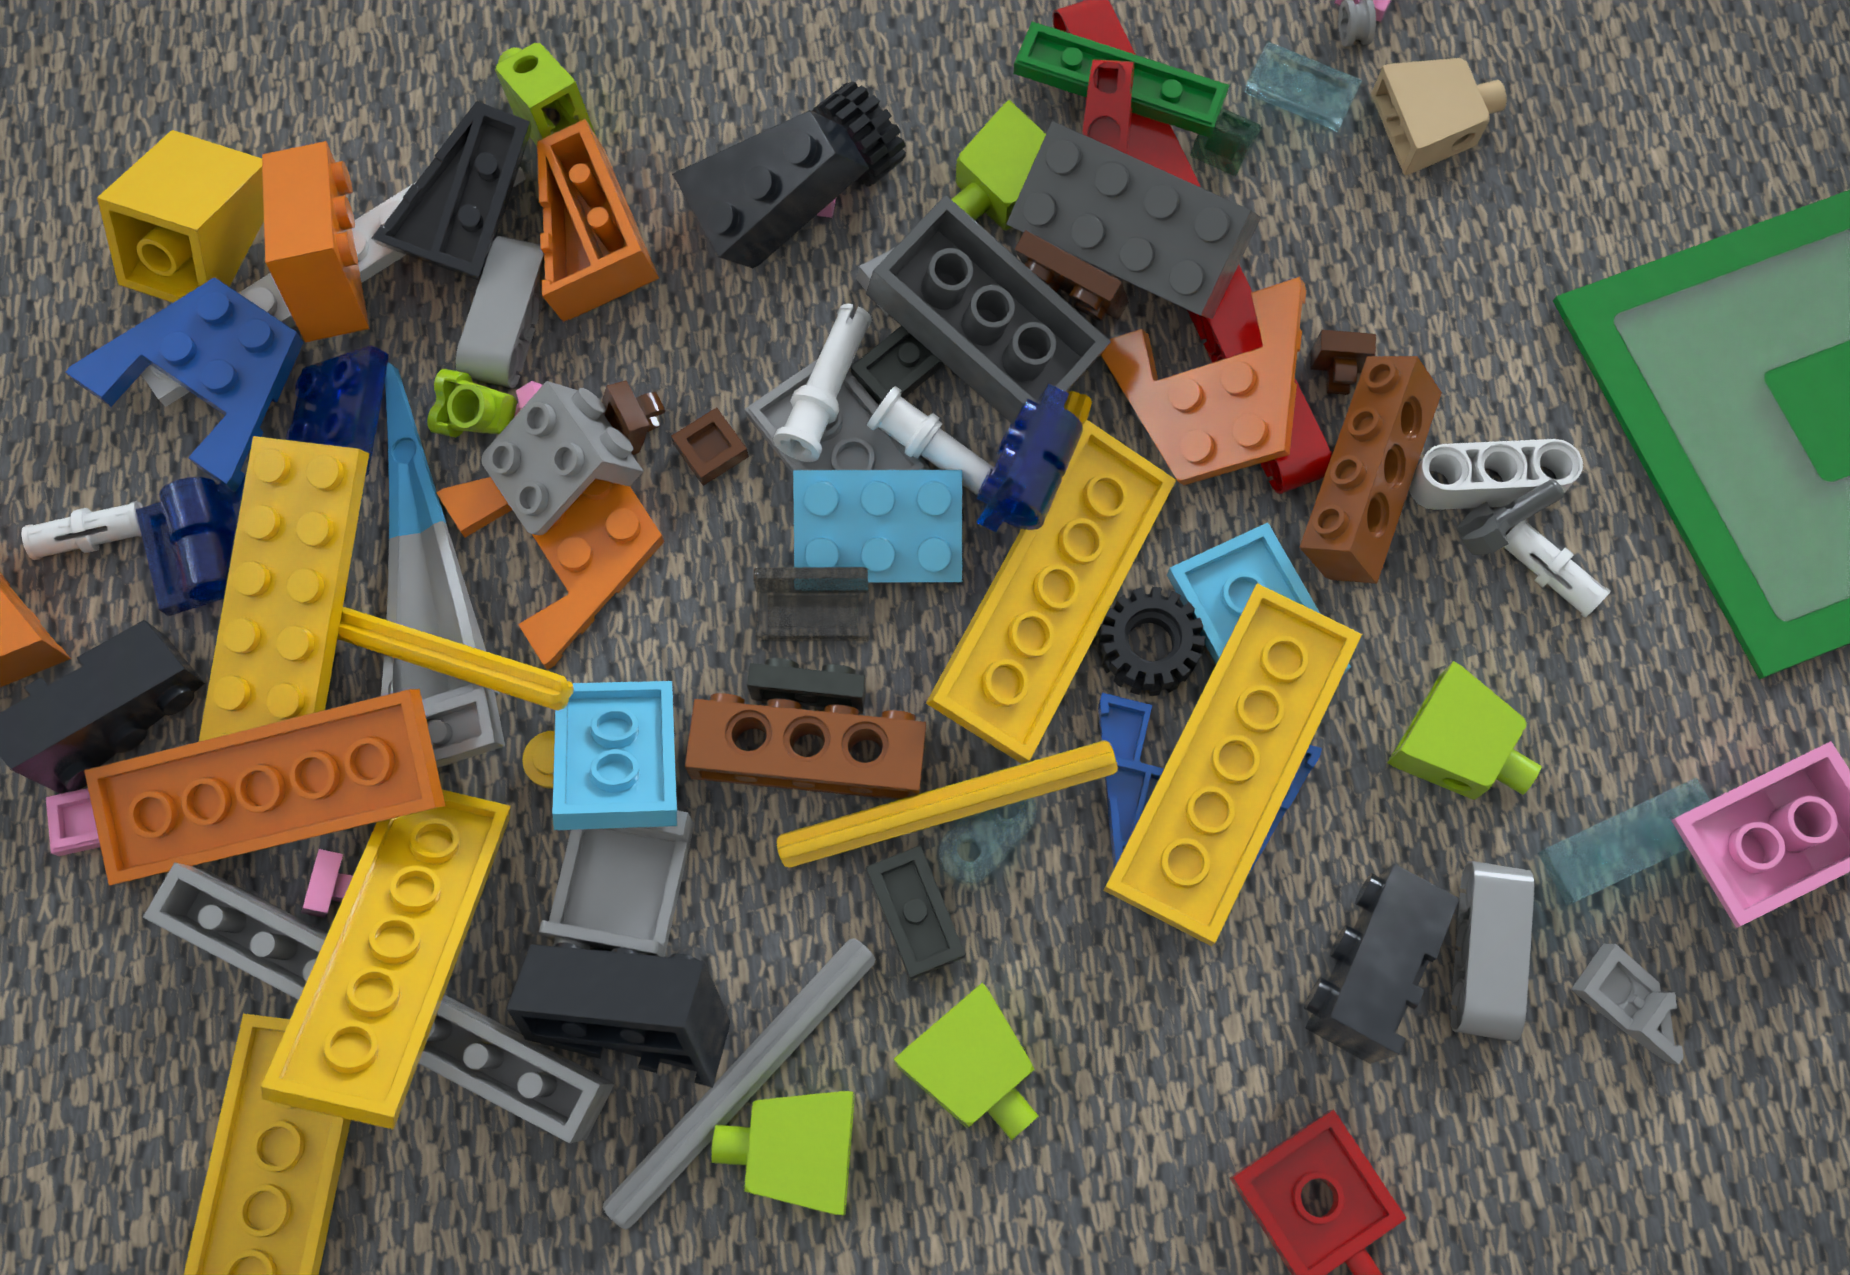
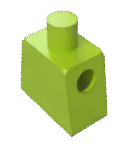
[495,43,596,146]
[951,100,1046,230]
[1387,661,1542,800]
[893,982,1039,1141]
[711,1091,855,1215]

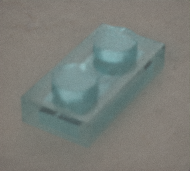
[1244,41,1362,132]

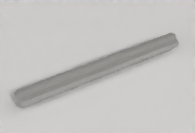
[603,938,876,1230]

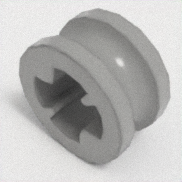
[1338,0,1376,47]

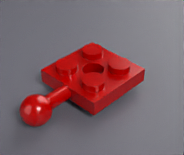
[1229,1109,1407,1275]

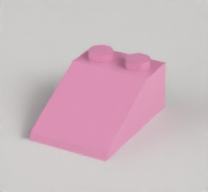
[1671,741,1850,928]

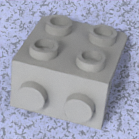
[481,381,644,535]

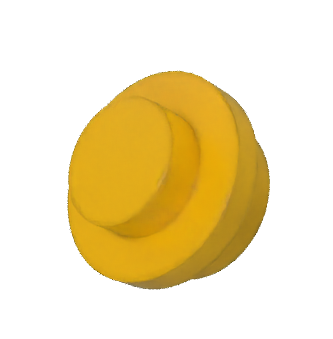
[522,731,555,789]

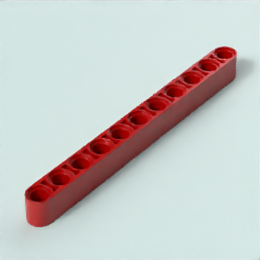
[1053,0,1332,494]

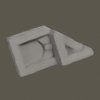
[1571,944,1684,1065]

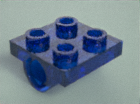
[285,345,389,477]
[976,384,1083,532]
[136,476,246,616]

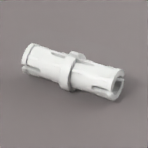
[21,501,149,560]
[1504,519,1611,618]

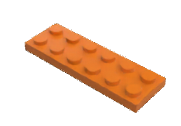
[84,689,445,885]

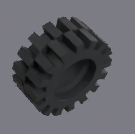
[812,81,906,187]
[1098,587,1205,696]

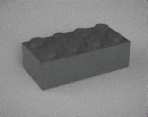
[1006,121,1261,319]
[866,195,1111,438]

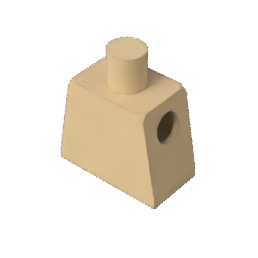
[1371,58,1507,175]

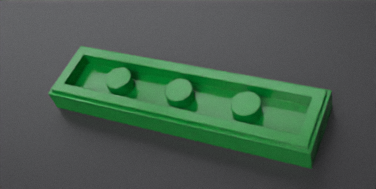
[1013,21,1230,138]

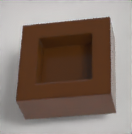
[671,407,749,486]

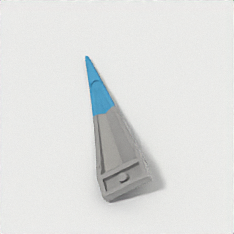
[381,362,505,768]

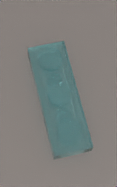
[1538,777,1710,906]

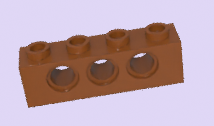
[1299,356,1442,584]
[685,693,926,800]

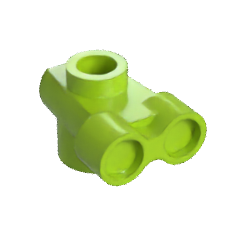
[427,369,517,437]

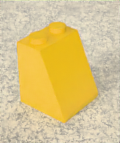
[97,130,264,303]

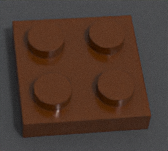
[1014,230,1129,321]

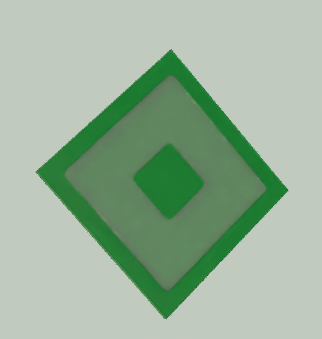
[1553,190,1850,680]

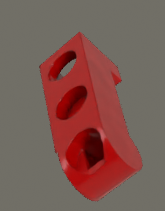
[1082,59,1134,155]

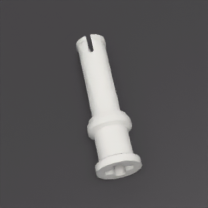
[773,304,872,462]
[866,386,1025,517]

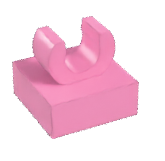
[301,849,353,918]

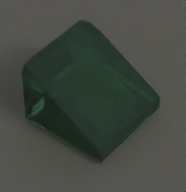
[1190,108,1262,176]

